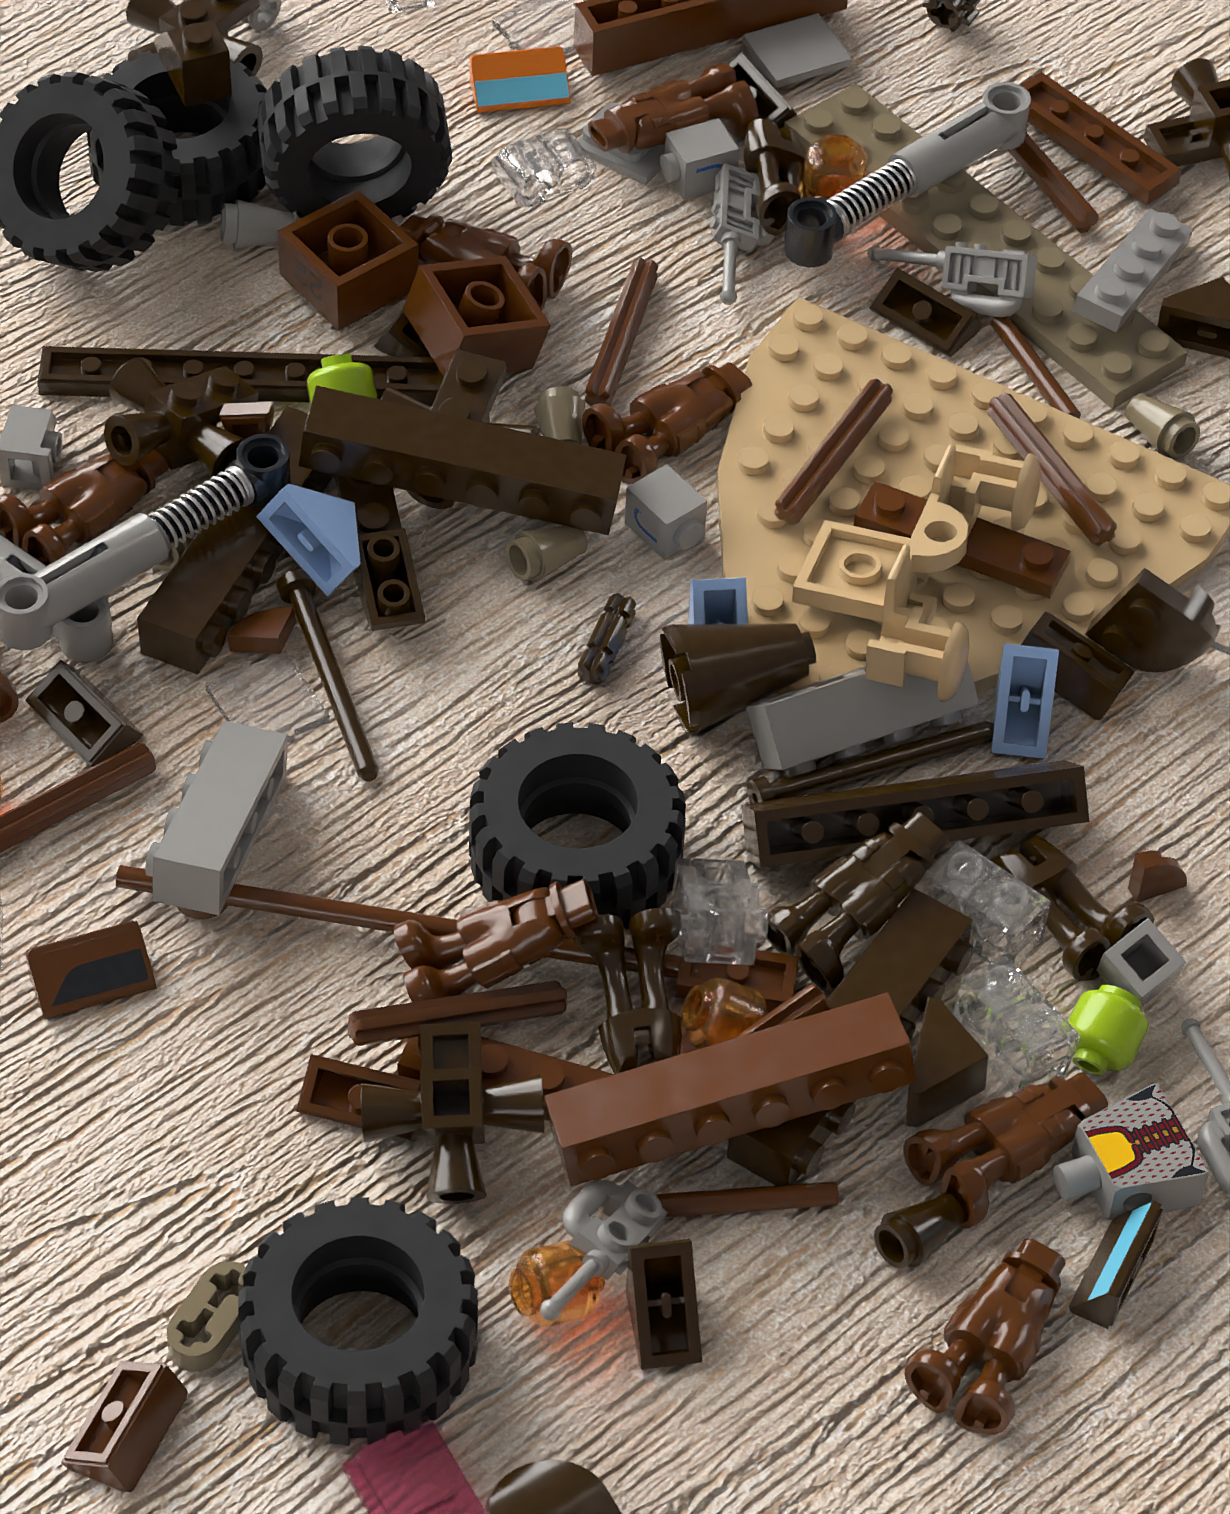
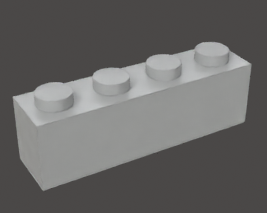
[746,661,980,776]
[145,721,288,915]

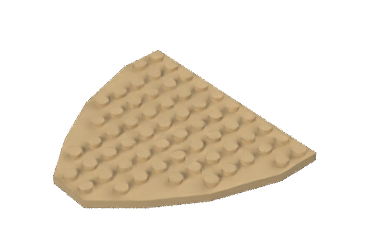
[717,297,1230,695]

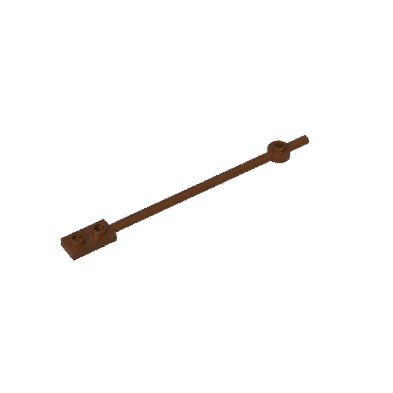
[116,865,799,1013]

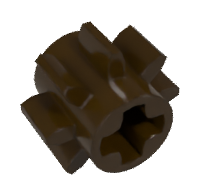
[922,0,981,32]

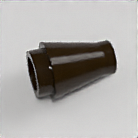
[874,1193,964,1269]

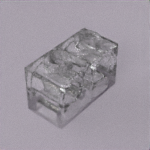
[922,840,1051,976]
[670,858,768,965]
[951,956,1081,1094]

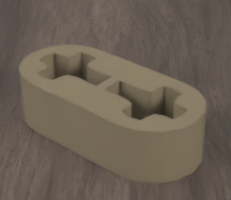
[166,1261,246,1372]

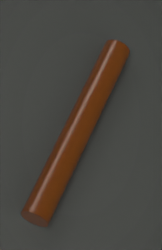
[990,316,1081,419]
[656,1181,839,1218]

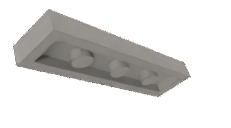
[1072,208,1194,332]

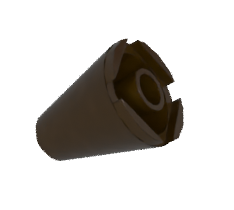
[660,623,816,733]

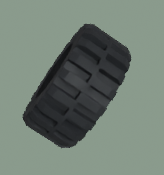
[257,46,452,220]
[87,50,267,226]
[0,72,181,272]
[469,722,686,939]
[238,1197,478,1446]

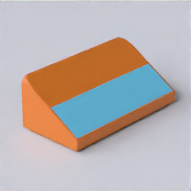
[470,46,571,113]

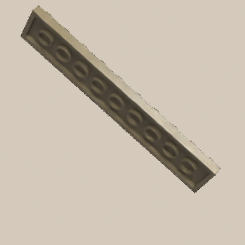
[784,83,1188,409]

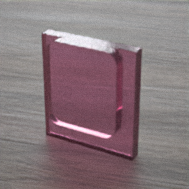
[343,1422,484,1514]

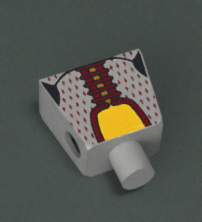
[1052,1083,1209,1220]

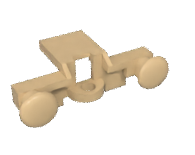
[792,445,1041,702]

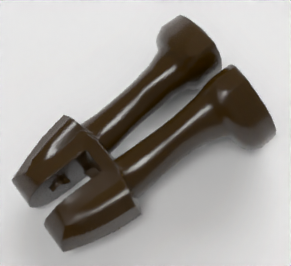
[743,119,831,236]
[990,835,1154,981]
[574,908,682,1074]

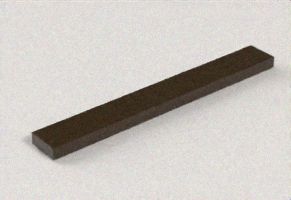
[37,346,444,406]

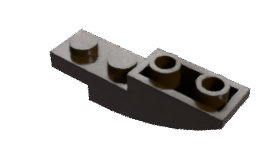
[334,474,425,631]

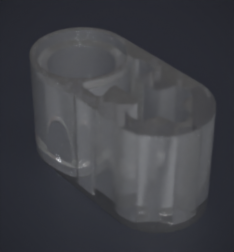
[492,128,596,207]

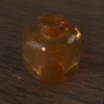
[803,133,868,197]
[680,977,767,1049]
[509,1240,605,1327]

